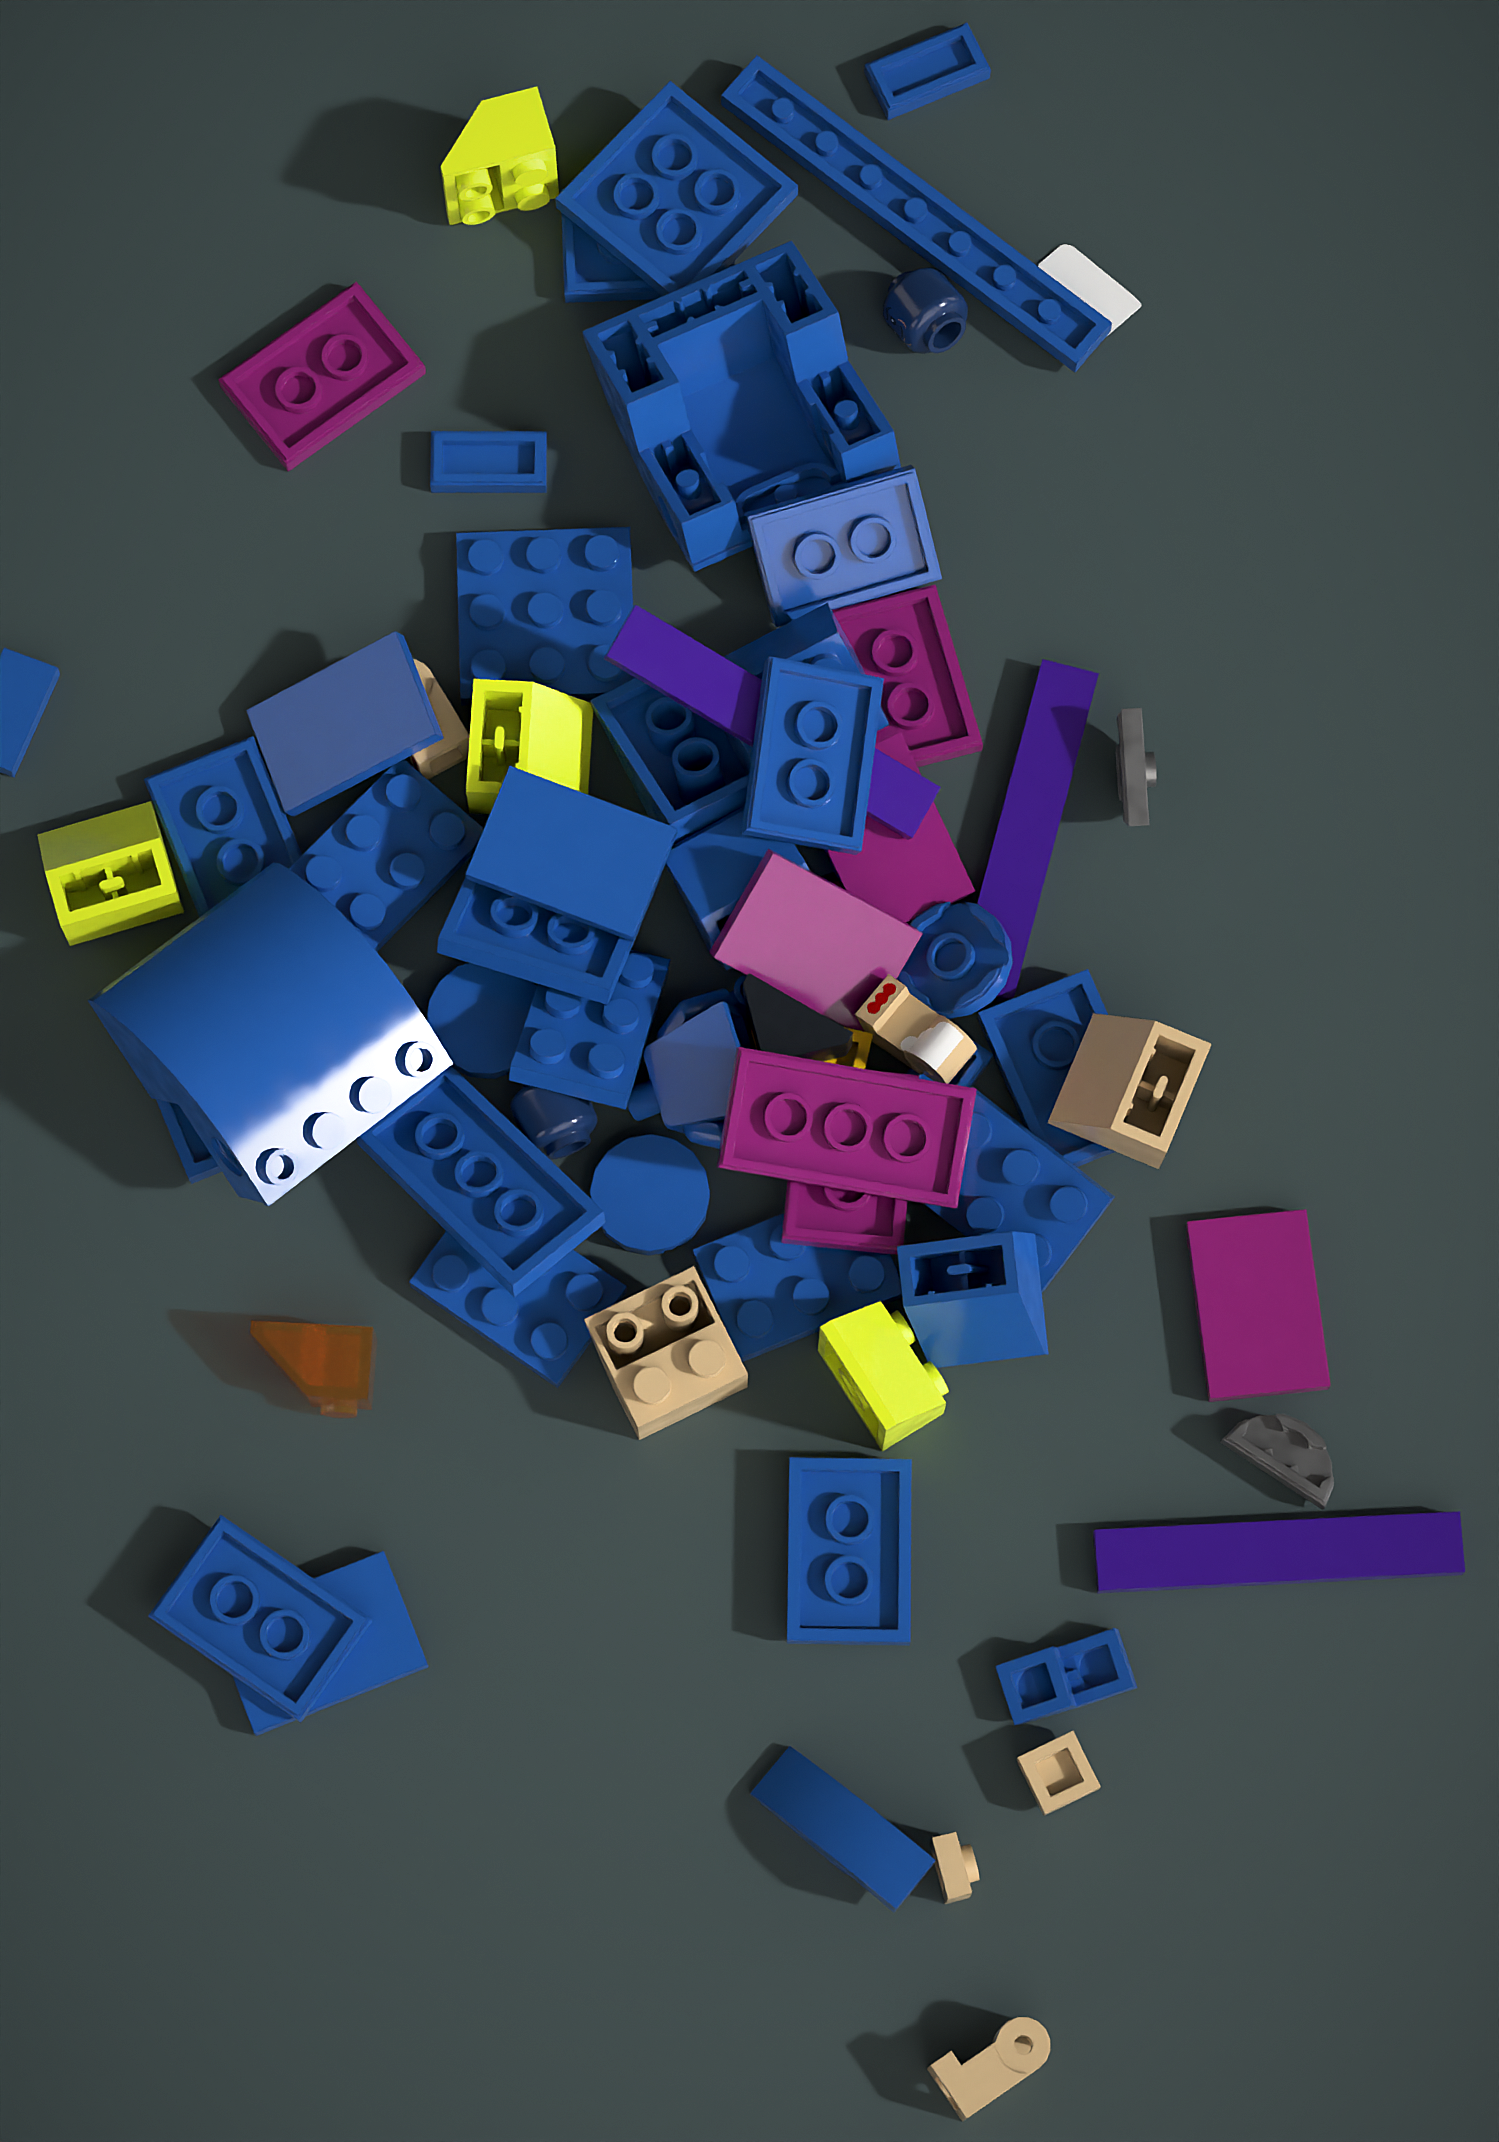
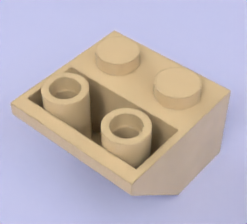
[1048,1013,1211,1169]
[584,1266,748,1440]

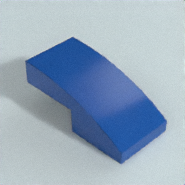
[995,1628,1138,1725]

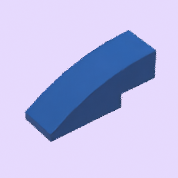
[750,1746,936,1913]

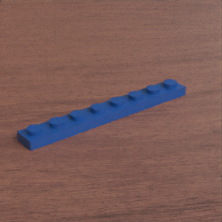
[721,55,1112,372]

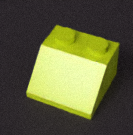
[818,1301,949,1452]

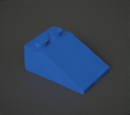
[590,678,753,845]

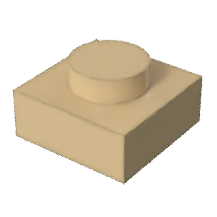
[1016,1731,1101,1816]
[929,1832,980,1904]

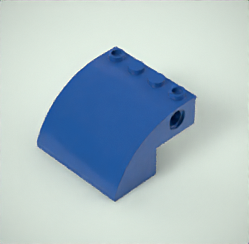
[582,241,901,572]
[87,862,453,1206]

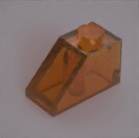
[250,1321,377,1418]

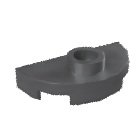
[1116,708,1157,826]
[1220,1414,1334,1510]

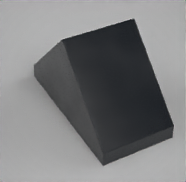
[743,973,853,1062]

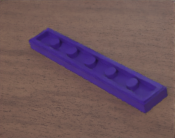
[603,605,941,840]
[977,659,1099,1003]
[1093,1511,1465,1594]

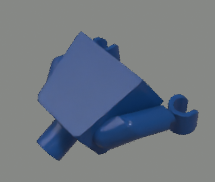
[627,974,756,1149]

